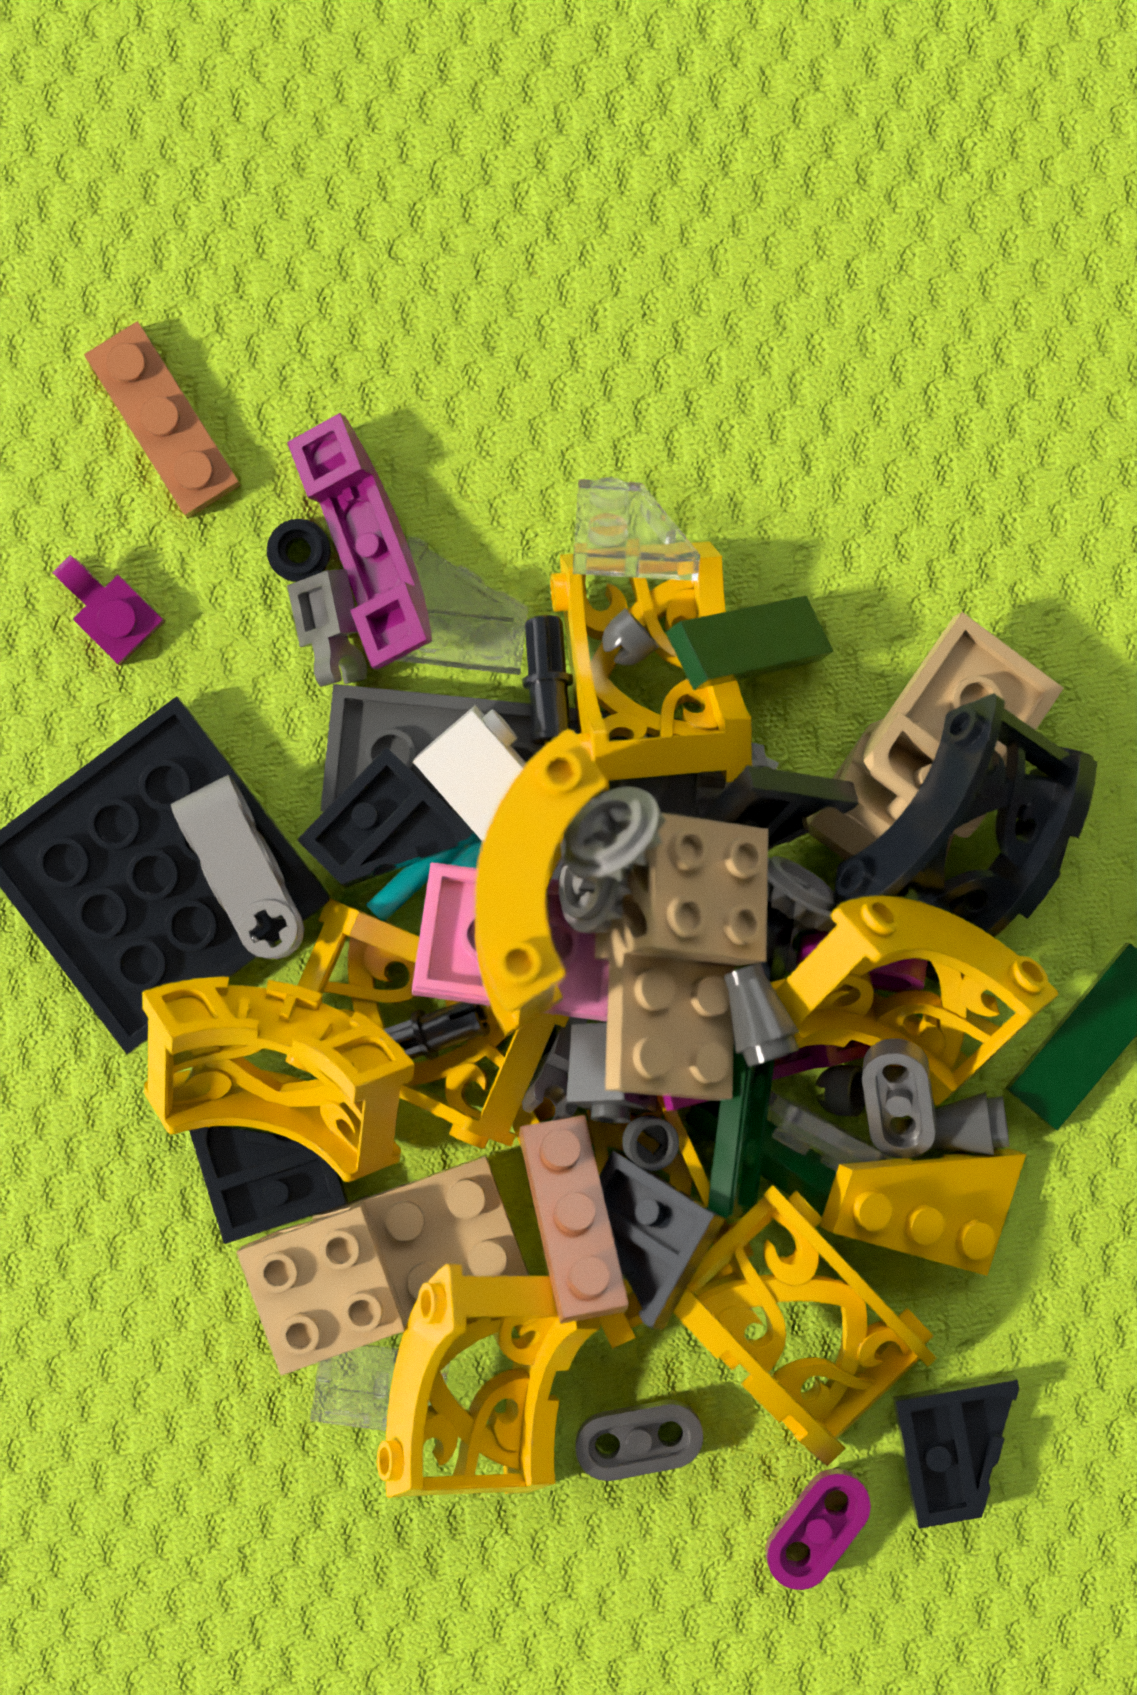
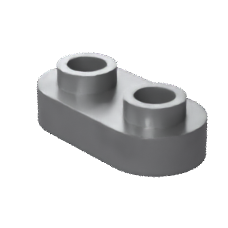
[862,1038,936,1158]
[576,1399,703,1481]

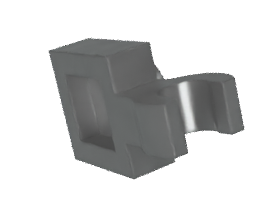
[287,569,367,687]
[522,1017,587,1120]

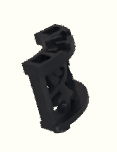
[832,693,1097,983]

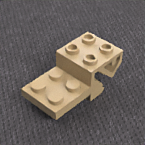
[806,612,1064,861]
[595,813,768,1100]
[236,1155,530,1376]

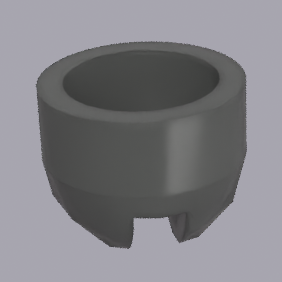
[602,608,659,666]
[815,1065,865,1117]
[622,1115,679,1171]

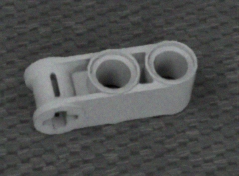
[171,774,305,959]

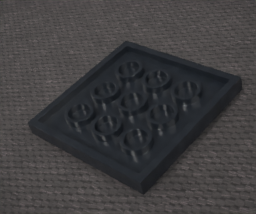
[0,696,333,1054]

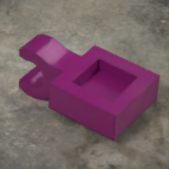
[52,555,166,666]

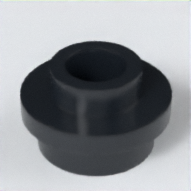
[267,519,331,583]

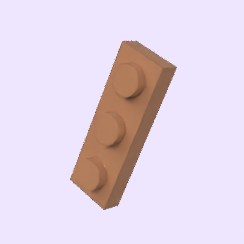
[84,321,241,518]
[519,1115,628,1324]

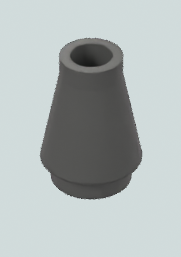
[724,963,800,1067]
[928,1092,1010,1155]

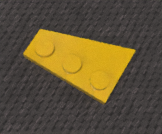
[819,1149,1026,1276]

